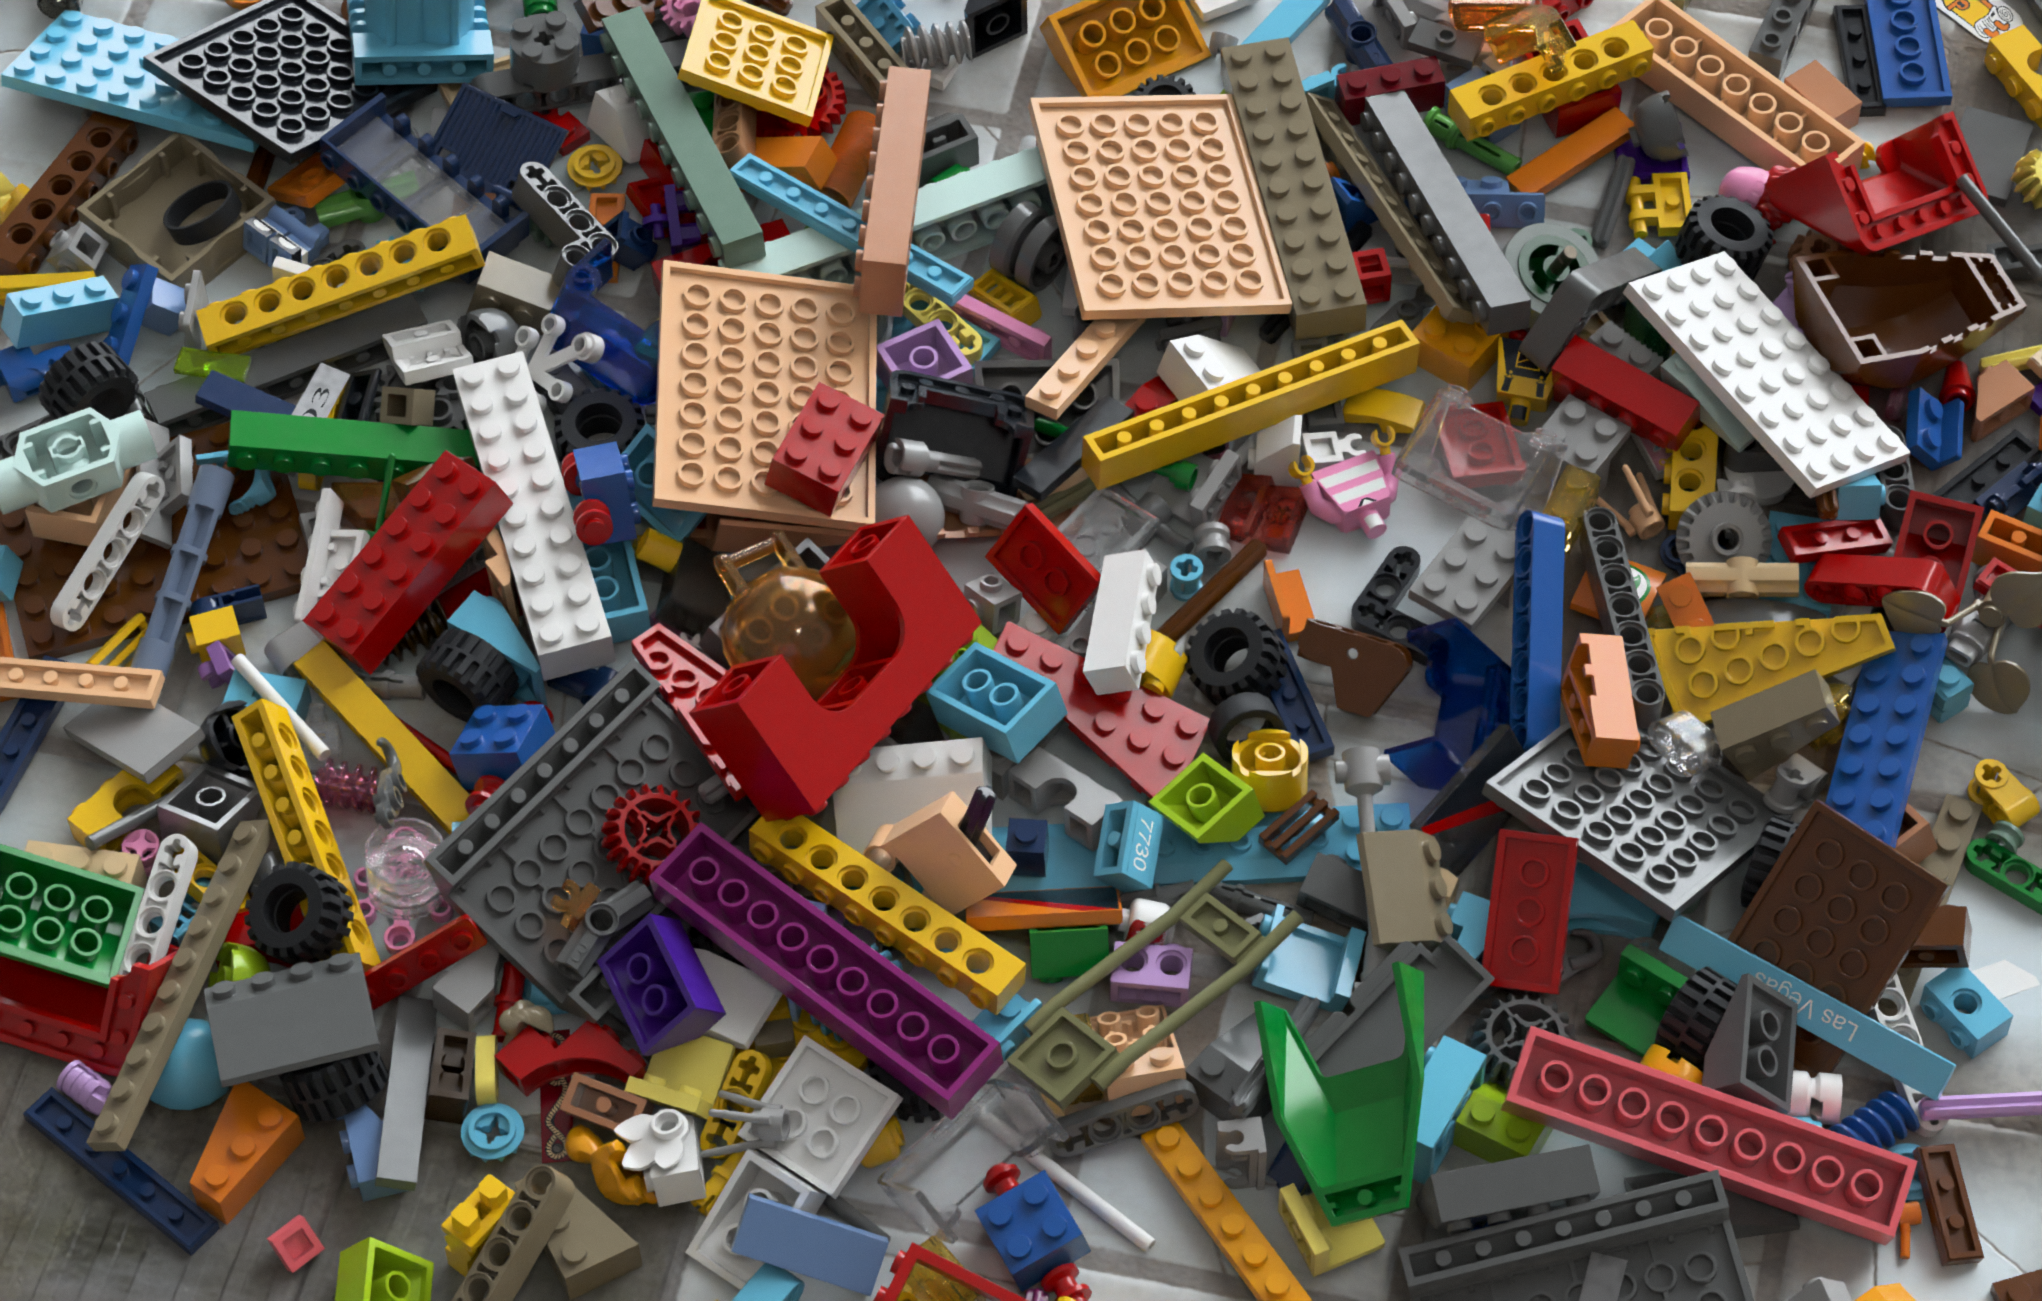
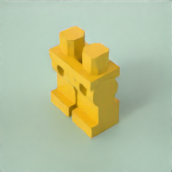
[441,1174,529,1277]

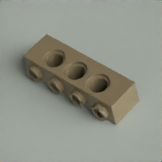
[815,0,909,104]

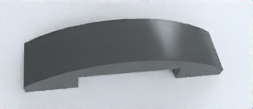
[1704,598,1827,624]

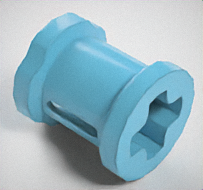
[1170,554,1203,602]

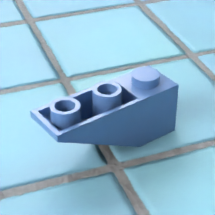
[336,1104,408,1202]

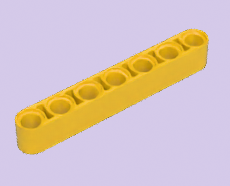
[293,640,470,835]

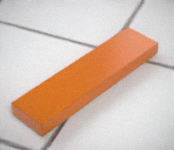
[1506,106,1634,194]

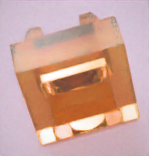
[550,879,601,932]

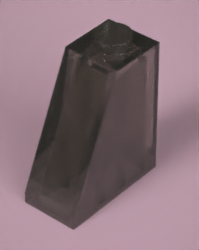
[655,536,733,641]

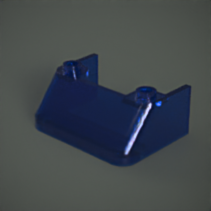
[549,238,659,405]
[1383,617,1511,793]

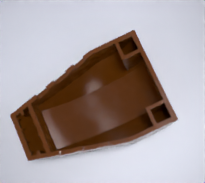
[1792,249,2027,389]

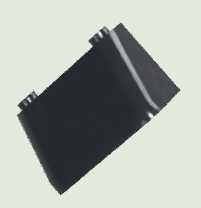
[876,370,1034,498]

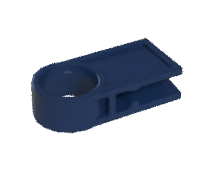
[188,584,267,625]

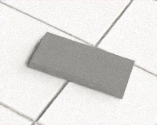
[63,703,205,784]

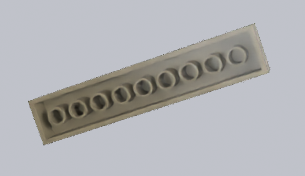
[1220,37,1367,340]

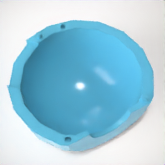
[150,1018,229,1110]

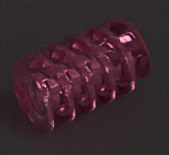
[314,758,378,815]

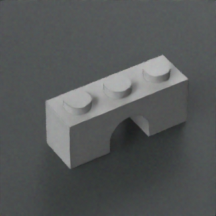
[1008,746,1123,852]

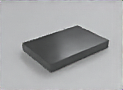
[1959,106,2034,208]

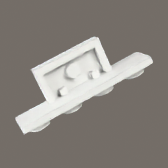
[293,488,370,624]

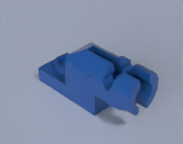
[0,344,72,403]

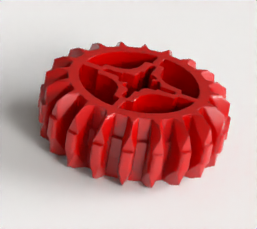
[601,784,700,887]

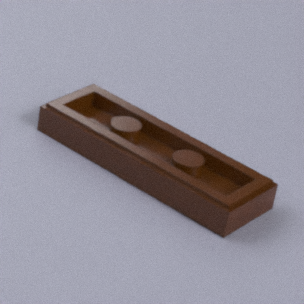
[1912,1143,1984,1266]

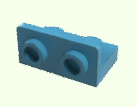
[856,0,922,53]

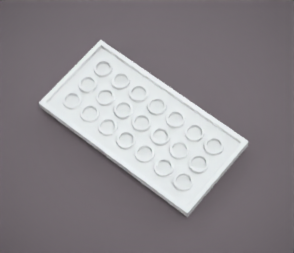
[1623,251,1911,498]

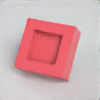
[267,1215,325,1273]

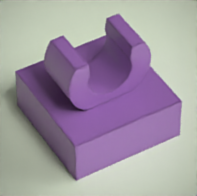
[197,640,236,689]

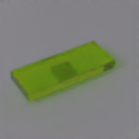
[173,347,252,383]

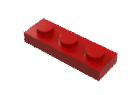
[1777,517,1893,564]

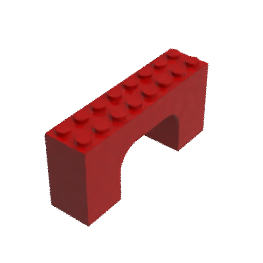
[689,514,982,822]

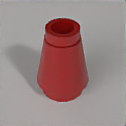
[1939,360,1976,412]

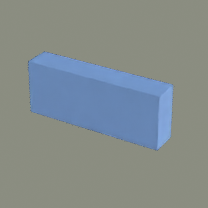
[731,1193,889,1296]

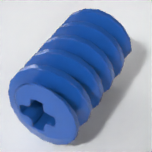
[1829,1090,1920,1149]

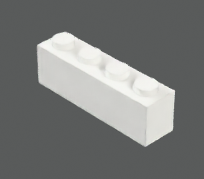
[1083,549,1162,695]

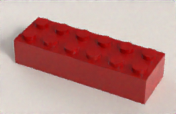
[302,450,514,675]

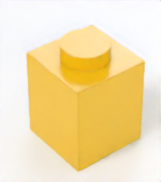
[186,605,246,663]

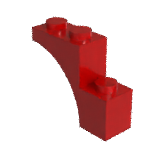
[494,1021,647,1097]

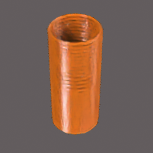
[819,110,877,209]

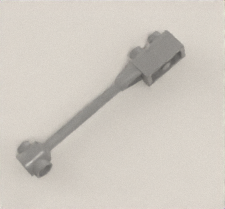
[1334,746,1391,992]

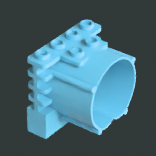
[347,0,494,85]

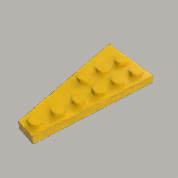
[1648,613,1896,734]

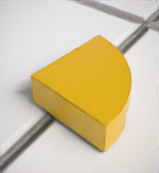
[0,183,30,225]

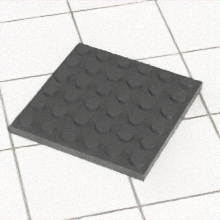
[1481,720,1793,922]

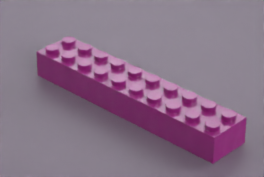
[649,822,1004,1120]

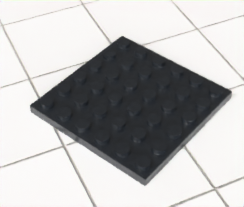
[143,0,438,165]

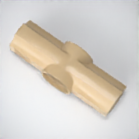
[1686,556,1799,599]

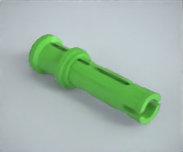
[1423,106,1522,175]

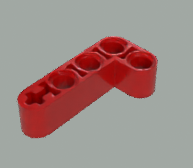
[1804,554,1961,633]

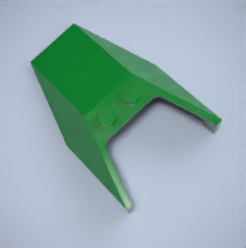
[1254,961,1424,1228]

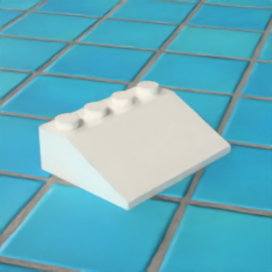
[833,737,992,855]

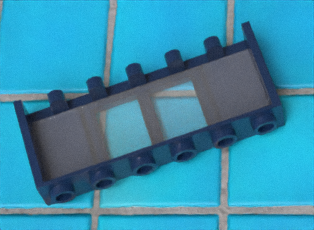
[320,92,530,285]

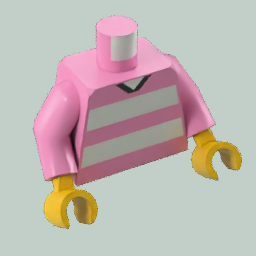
[1288,426,1399,539]

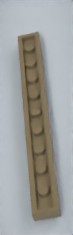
[1305,92,1475,325]
[86,819,274,1151]

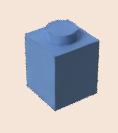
[141,277,186,337]

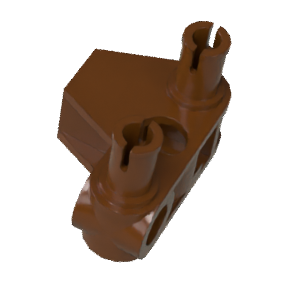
[1297,618,1413,718]

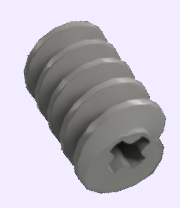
[900,20,972,69]

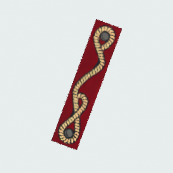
[539,1029,573,1163]

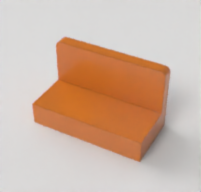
[1263,559,1315,643]

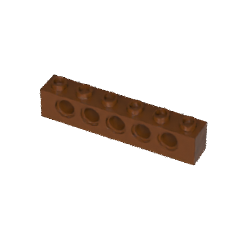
[0,111,140,276]

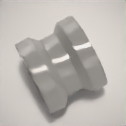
[1193,522,1232,567]

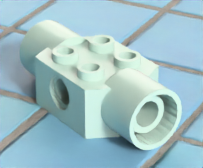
[0,407,158,515]

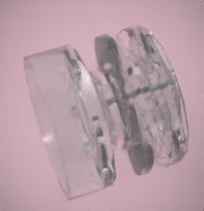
[364,817,444,921]

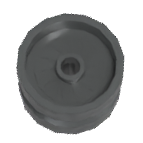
[989,201,1067,293]

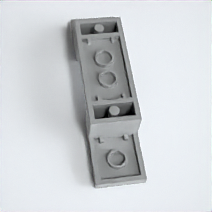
[1408,394,1631,633]

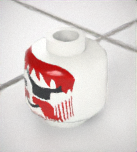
[1117,898,1176,945]

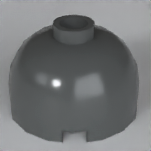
[1628,90,1689,162]
[457,308,520,363]

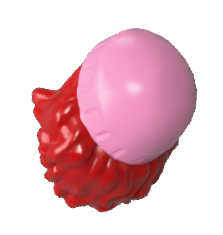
[1718,165,1796,245]

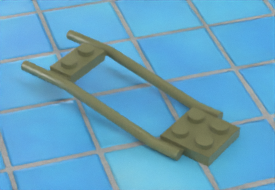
[1006,859,1304,1110]

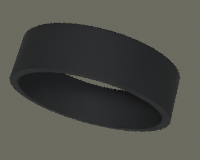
[163,180,242,246]

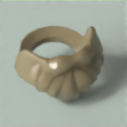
[499,1000,554,1048]

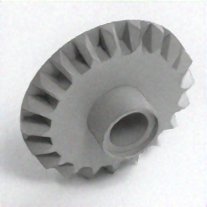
[1676,491,1773,568]

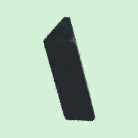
[336,368,382,421]

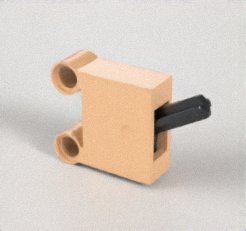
[863,785,1017,915]

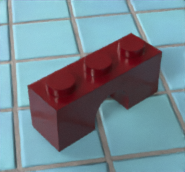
[1335,55,1446,126]

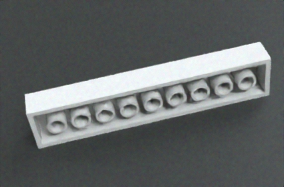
[452,351,616,681]

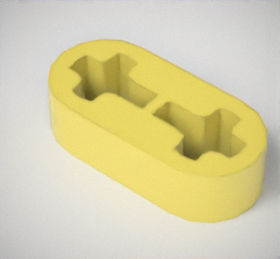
[475,1035,499,1106]

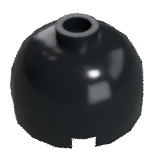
[198,700,252,777]

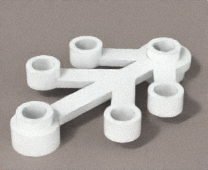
[515,313,605,413]

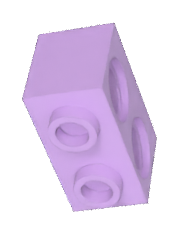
[1110,941,1193,1007]

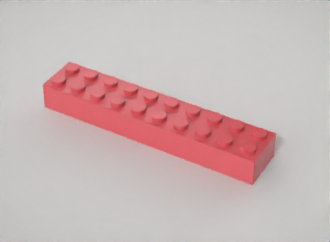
[1501,1026,1918,1246]

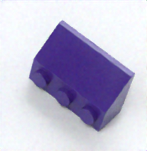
[597,913,726,1056]

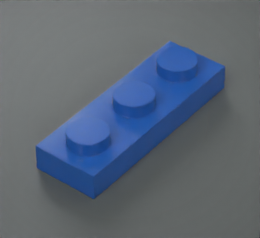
[103,264,159,366]

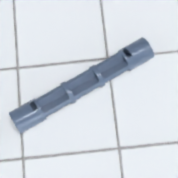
[130,464,235,691]

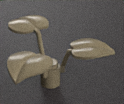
[1882,571,2042,714]

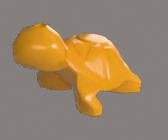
[565,1124,658,1206]

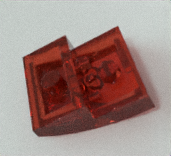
[1218,473,1308,554]

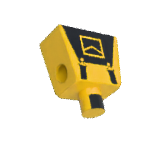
[1496,336,1554,426]

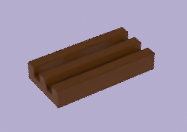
[1258,789,1340,865]

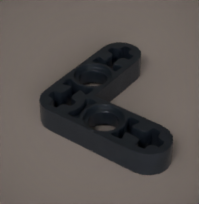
[1350,546,1450,668]

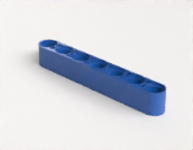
[1509,510,1565,754]

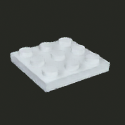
[737,1035,903,1200]

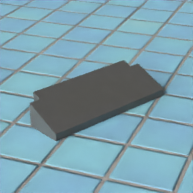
[1305,935,1495,1077]

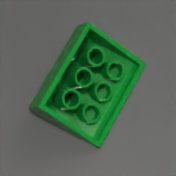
[0,844,145,989]

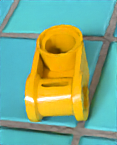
[1967,759,2040,828]

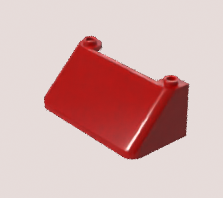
[1764,111,1989,256]
[0,944,179,1076]

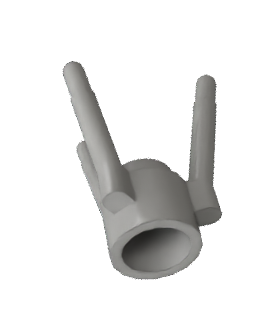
[700,1090,791,1158]

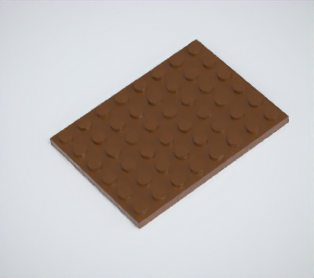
[0,422,309,660]

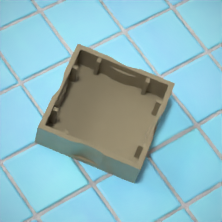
[77,132,276,289]

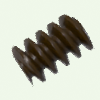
[382,599,448,668]

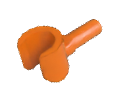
[1898,1201,1922,1259]

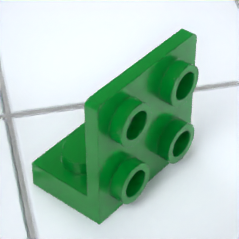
[1585,943,1689,1058]

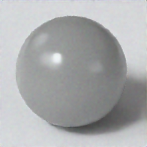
[875,476,945,548]

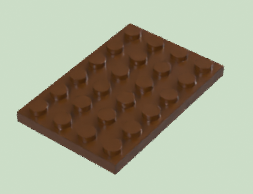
[1727,799,1952,1078]

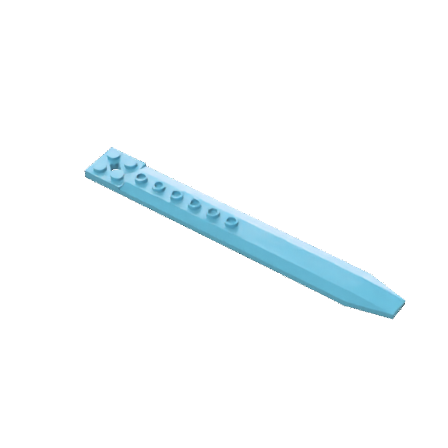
[848,803,1412,894]

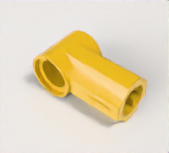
[632,527,683,573]

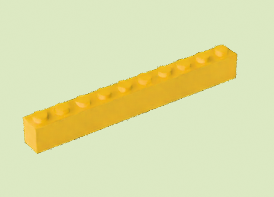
[1081,319,1420,490]

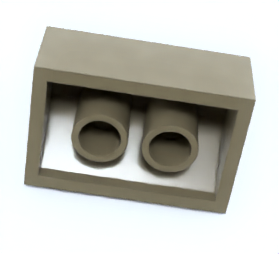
[1356,829,1453,953]

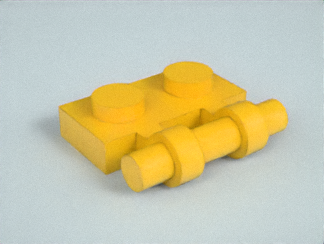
[1625,172,1692,239]

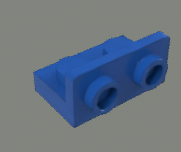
[1906,387,1964,471]

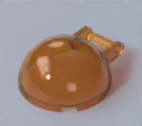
[713,529,856,702]

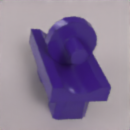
[642,184,701,255]

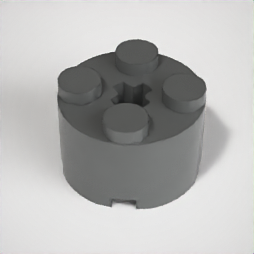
[509,11,579,93]

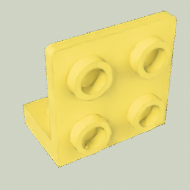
[624,1035,736,1120]
[1278,1183,1385,1277]

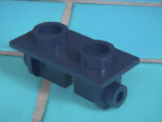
[1974,460,2042,517]

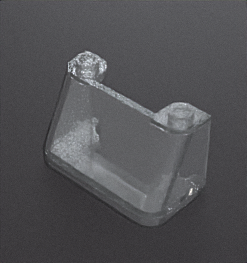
[1392,384,1568,531]

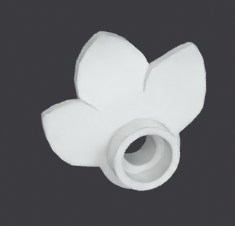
[614,1109,690,1171]

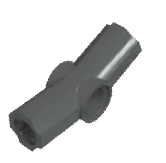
[553,880,656,982]

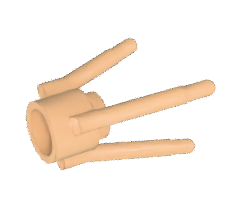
[1593,464,1665,540]

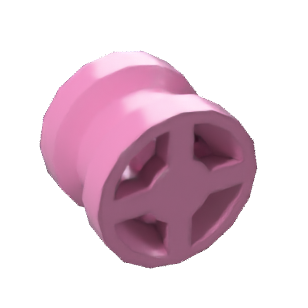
[121,829,160,877]

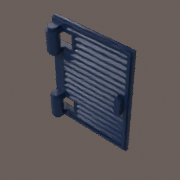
[434,82,569,212]

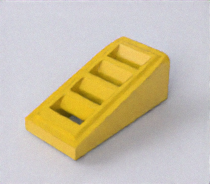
[968,268,1042,326]

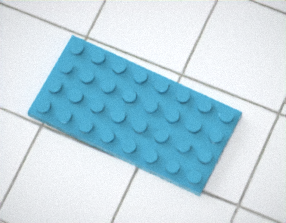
[1,10,260,153]

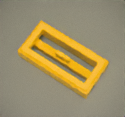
[86,613,148,667]

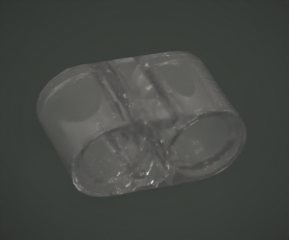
[1648,710,1725,777]

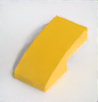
[1342,388,1426,433]

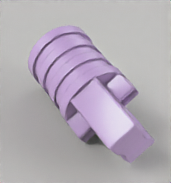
[56,1060,112,1116]

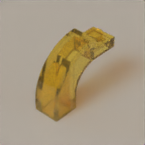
[1484,4,1577,74]

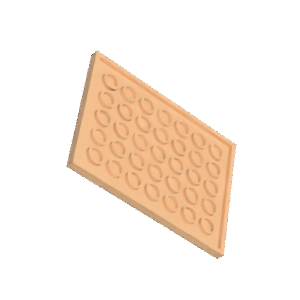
[1028,94,1293,320]
[652,260,877,531]

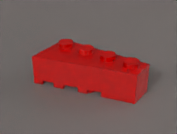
[1551,335,1700,452]

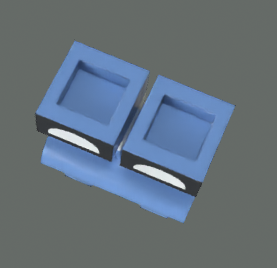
[243,204,330,268]

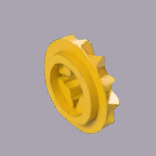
[567,144,623,192]

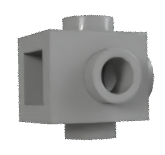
[46,222,109,273]
[964,572,1022,635]

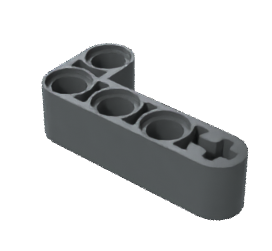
[511,162,619,291]

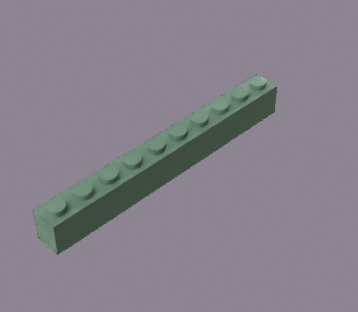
[599,6,766,268]

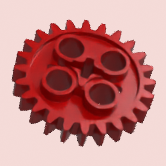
[756,65,847,137]

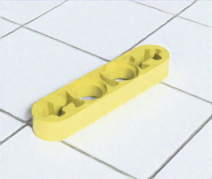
[902,282,983,365]

